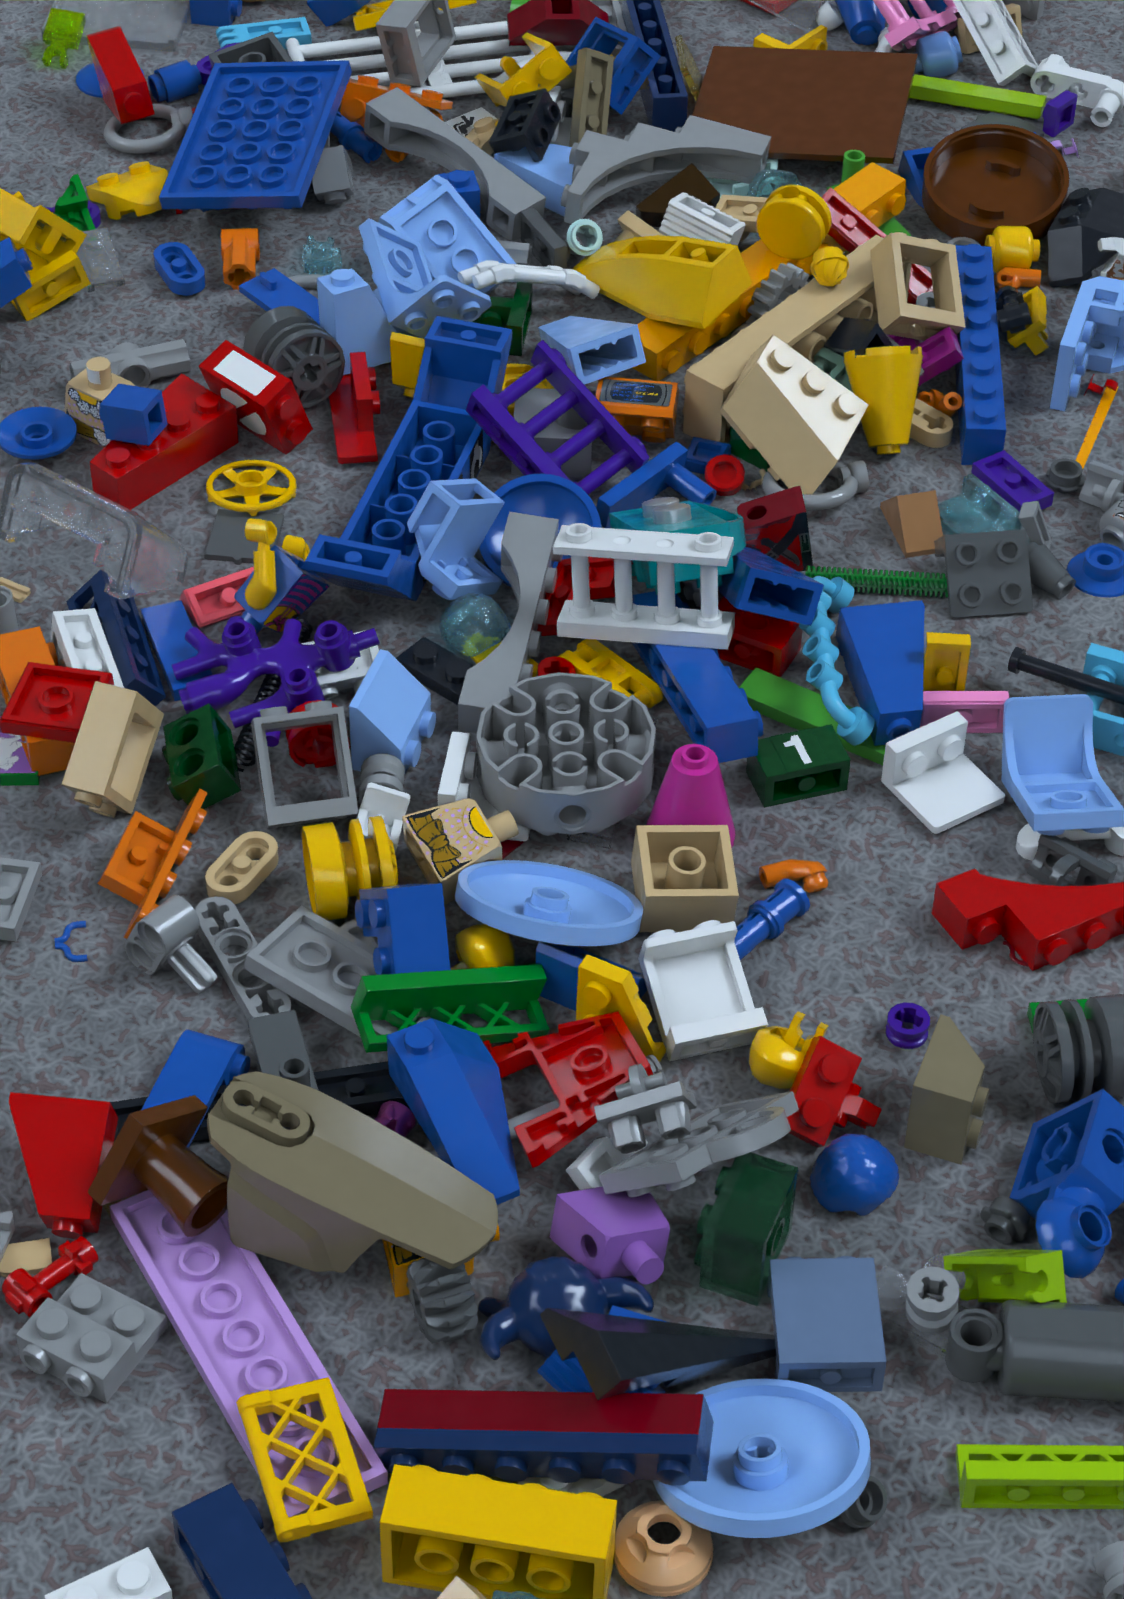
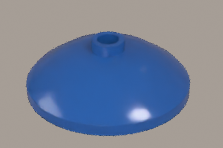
[479,474,601,587]

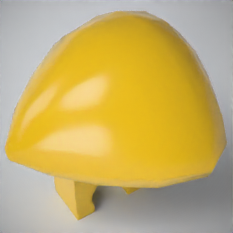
[450,924,515,970]
[749,1011,828,1089]

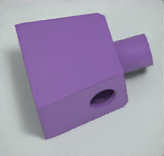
[550,1186,670,1285]

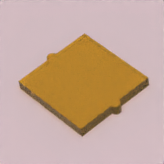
[675,34,703,101]

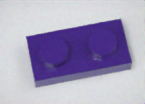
[971,450,1054,517]

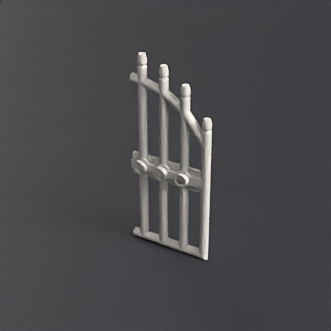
[285,21,572,111]

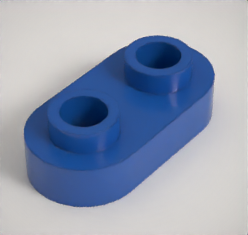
[153,242,206,296]

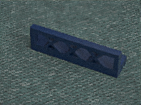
[66,569,166,706]

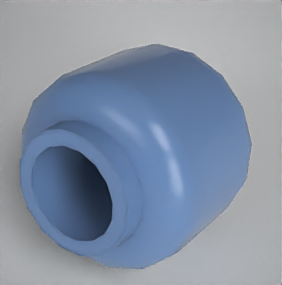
[913,31,963,78]

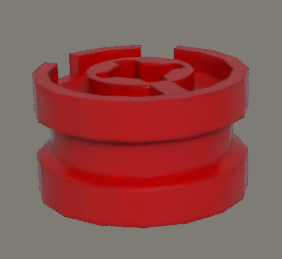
[285,700,350,768]

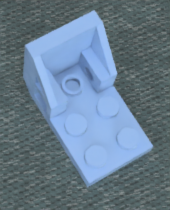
[378,175,516,294]
[1050,276,1124,411]

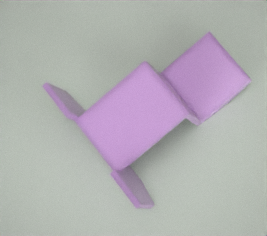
[1051,138,1078,157]

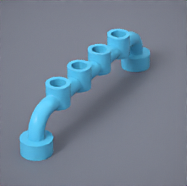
[799,576,875,746]

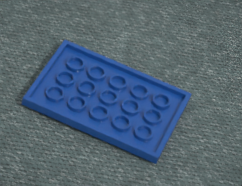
[159,60,352,210]

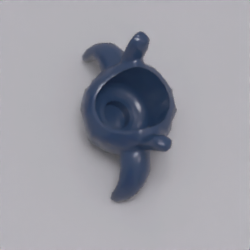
[478,1256,654,1360]

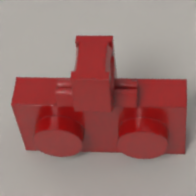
[787,1036,882,1148]

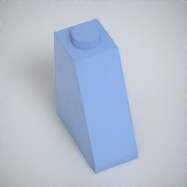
[494,143,574,216]
[317,268,397,375]

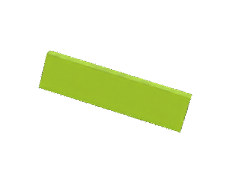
[909,74,1047,119]

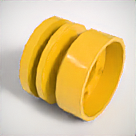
[301,816,398,921]

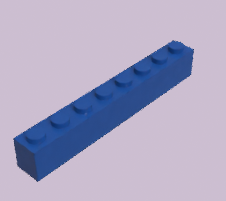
[955,244,1006,465]

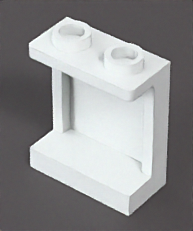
[638,920,768,1061]

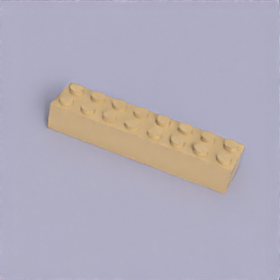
[683,235,912,444]

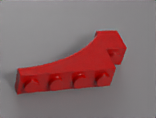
[932,868,1124,971]

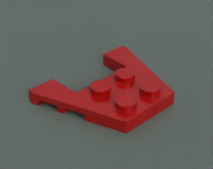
[482,1011,653,1168]

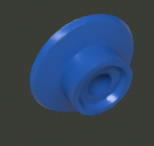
[1066,543,1124,598]

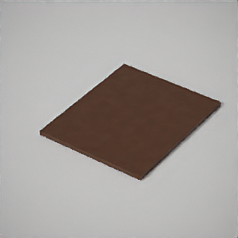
[692,46,918,164]

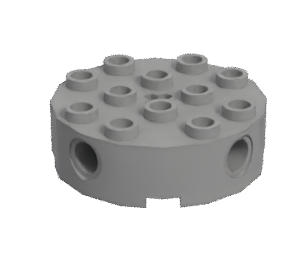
[476,672,656,836]

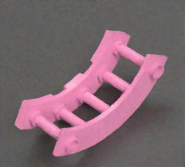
[873,0,961,51]

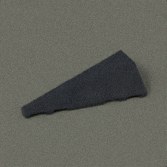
[540,1308,776,1400]

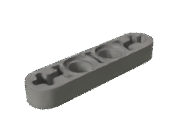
[195,896,292,1019]

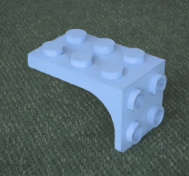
[359,218,492,339]
[1001,694,1124,836]

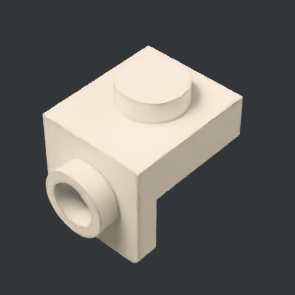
[356,782,411,852]

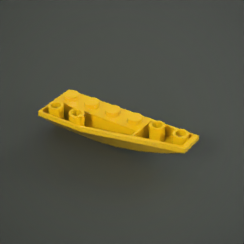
[572,235,752,329]

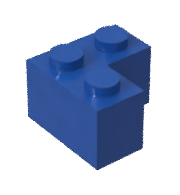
[355,883,451,975]

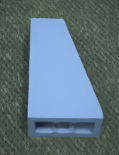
[538,316,646,385]

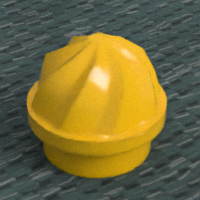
[810,246,849,287]

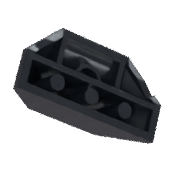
[1048,188,1124,288]

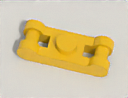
[557,639,663,708]

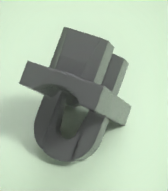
[1027,834,1118,886]

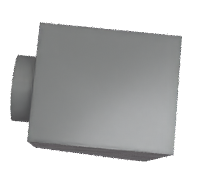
[312,145,354,204]

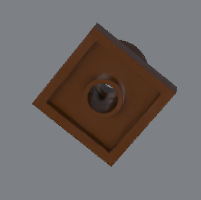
[87,1095,229,1237]

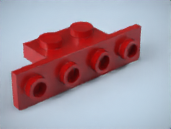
[329,352,380,464]

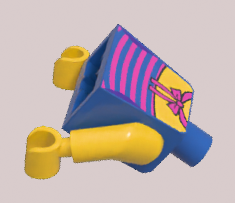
[234,518,329,634]

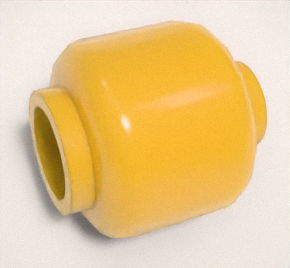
[985,226,1040,273]

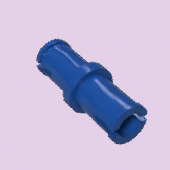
[330,111,382,163]

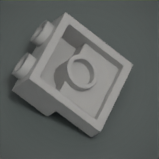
[16,1273,168,1403]

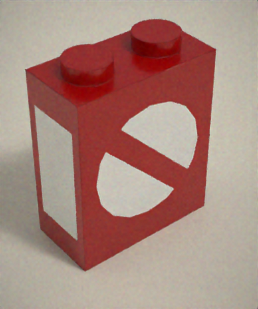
[199,340,313,455]

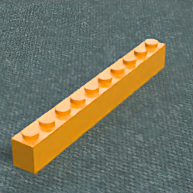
[632,162,906,381]

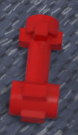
[2,1236,99,1318]

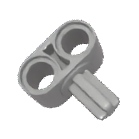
[124,895,217,994]

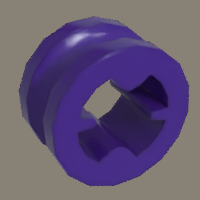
[886,1002,930,1049]

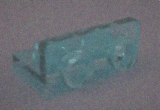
[938,473,1021,534]

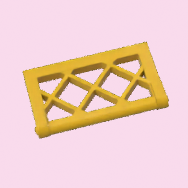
[236,1377,373,1542]

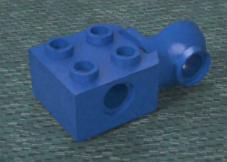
[1009,1089,1124,1279]

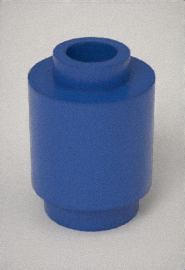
[148,60,202,103]

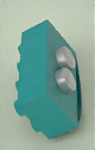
[609,497,746,607]

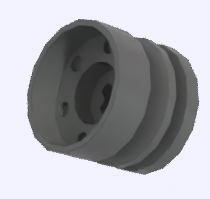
[243,306,345,408]
[1033,994,1124,1104]

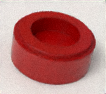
[705,454,745,496]

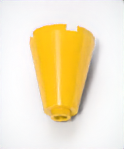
[844,346,923,455]

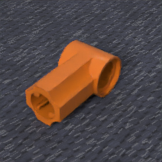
[221,228,260,290]

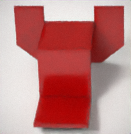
[1084,374,1118,396]

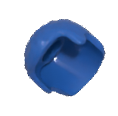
[810,1134,899,1216]

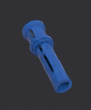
[735,878,810,960]

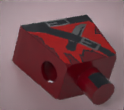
[737,486,813,571]

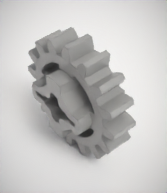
[746,262,809,324]

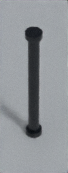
[1008,647,1124,705]

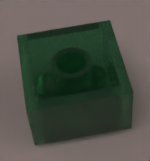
[694,1152,798,1306]

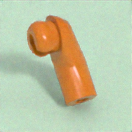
[917,389,962,418]

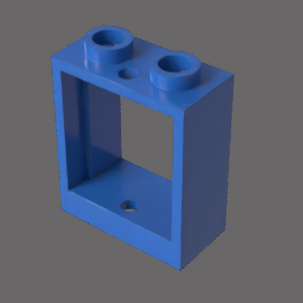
[566,17,661,115]

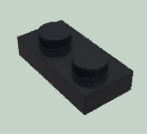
[396,637,474,705]

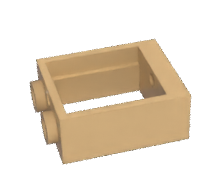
[870,232,966,341]
[62,681,164,818]

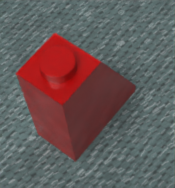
[86,26,155,124]
[8,1092,118,1239]

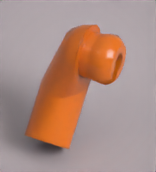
[994,267,1041,293]
[759,859,829,893]

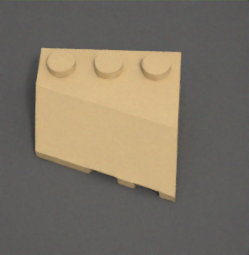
[719,334,869,494]

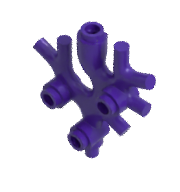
[171,616,380,747]

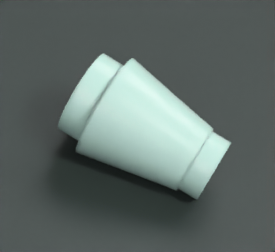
[566,219,603,256]

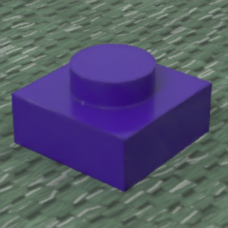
[1042,90,1078,138]

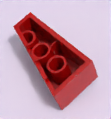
[90,373,239,516]

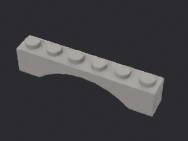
[364,87,546,242]
[458,512,563,733]

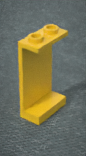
[0,191,91,321]

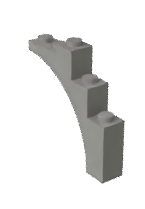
[561,115,771,224]

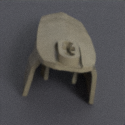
[207,1071,498,1273]

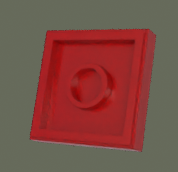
[0,662,114,743]

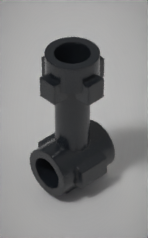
[996,286,1032,334]

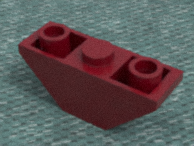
[507,0,609,46]

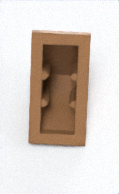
[880,490,943,558]

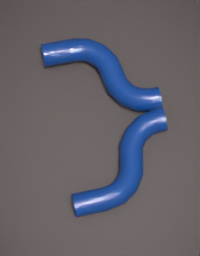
[54,921,88,962]

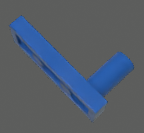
[596,441,717,528]

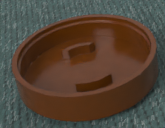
[922,124,1069,246]

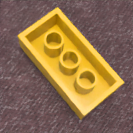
[379,1464,617,1599]

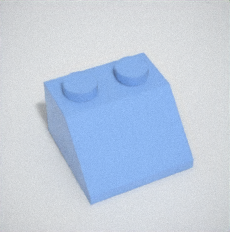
[349,649,436,774]

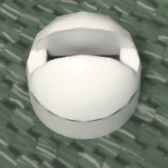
[816,1,844,31]

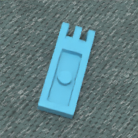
[216,17,312,49]

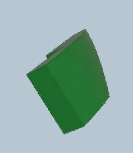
[54,174,99,250]

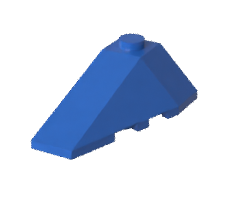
[386,1018,520,1205]

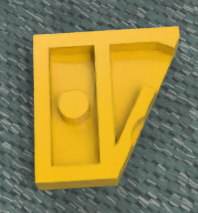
[576,954,666,1062]

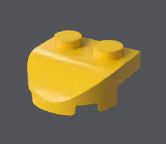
[86,161,168,220]

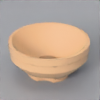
[614,1500,713,1597]

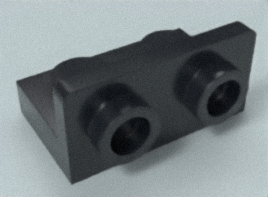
[489,88,561,162]

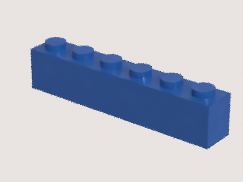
[632,591,764,763]

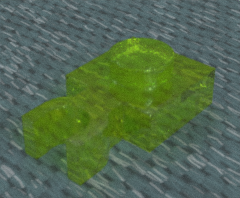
[42,8,86,69]

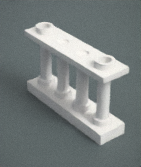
[553,523,735,650]

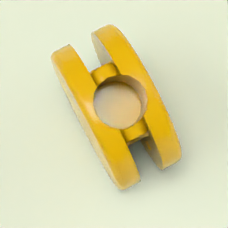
[756,185,831,260]

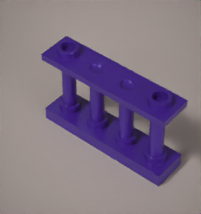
[466,340,650,495]

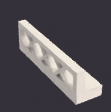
[952,0,1038,86]
[50,608,124,688]

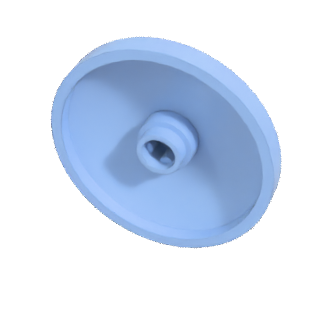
[455,860,643,946]
[653,1378,871,1538]

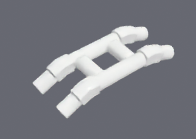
[458,260,600,299]

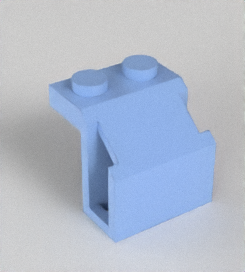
[407,478,505,600]

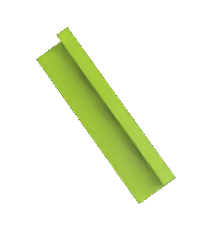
[955,1444,1124,1509]

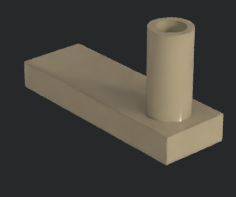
[557,48,614,147]

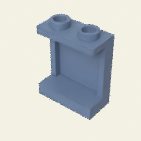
[767,1256,886,1392]

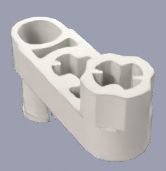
[1030,54,1124,127]

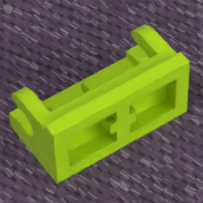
[943,1249,1067,1303]

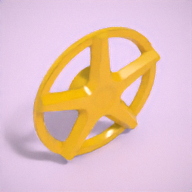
[206,460,297,516]

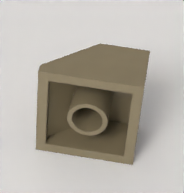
[904,1014,990,1164]

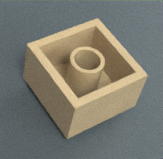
[631,825,739,932]

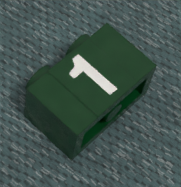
[746,724,851,808]

